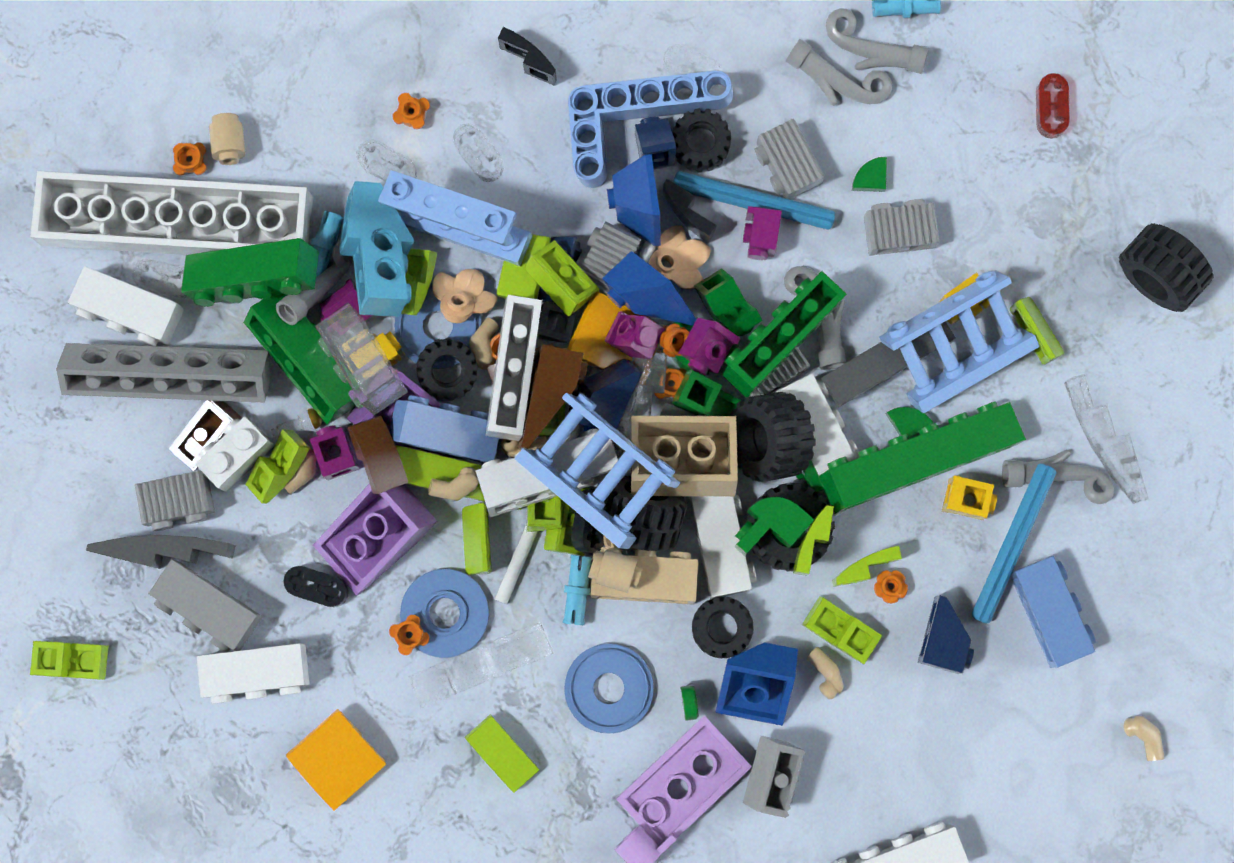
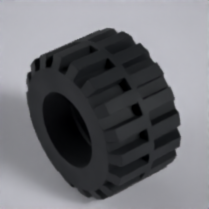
[1119,223,1214,312]
[731,392,816,482]
[600,476,688,551]
[747,483,835,572]

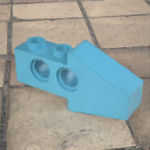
[339,181,414,317]

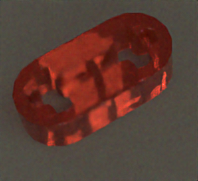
[1036,73,1070,139]

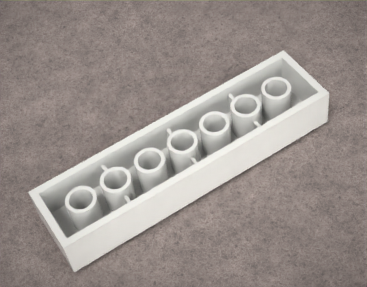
[30,171,313,255]

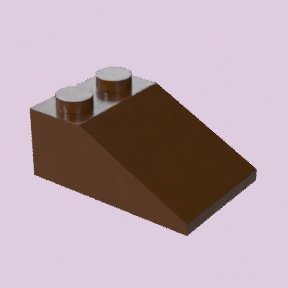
[517,344,588,450]

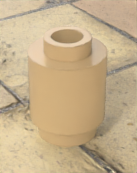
[209,113,245,165]
[588,550,643,593]

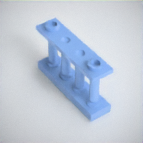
[378,170,533,266]
[879,270,1040,414]
[515,393,680,549]

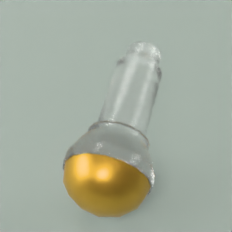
[271,408,322,439]

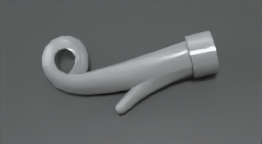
[826,8,929,74]
[786,39,892,106]
[276,239,353,325]
[784,266,847,370]
[1002,450,1114,504]

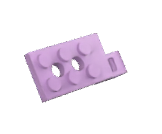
[614,715,752,863]

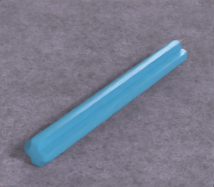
[673,171,835,230]
[972,463,1056,624]

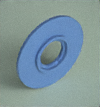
[394,283,481,369]
[400,569,489,658]
[564,644,653,734]

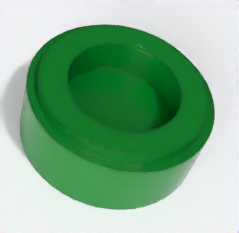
[680,685,699,721]

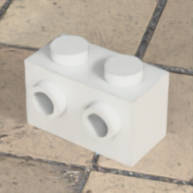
[194,417,275,492]

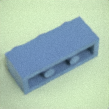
[389,395,499,463]
[1011,556,1096,668]

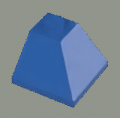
[607,154,661,246]
[602,251,697,325]
[715,642,798,726]

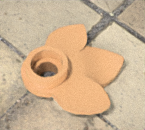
[648,225,711,289]
[432,269,498,323]

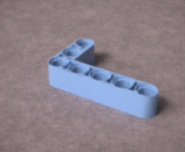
[568,71,733,188]

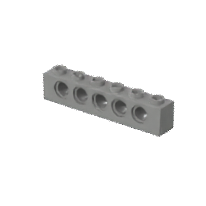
[56,343,271,403]

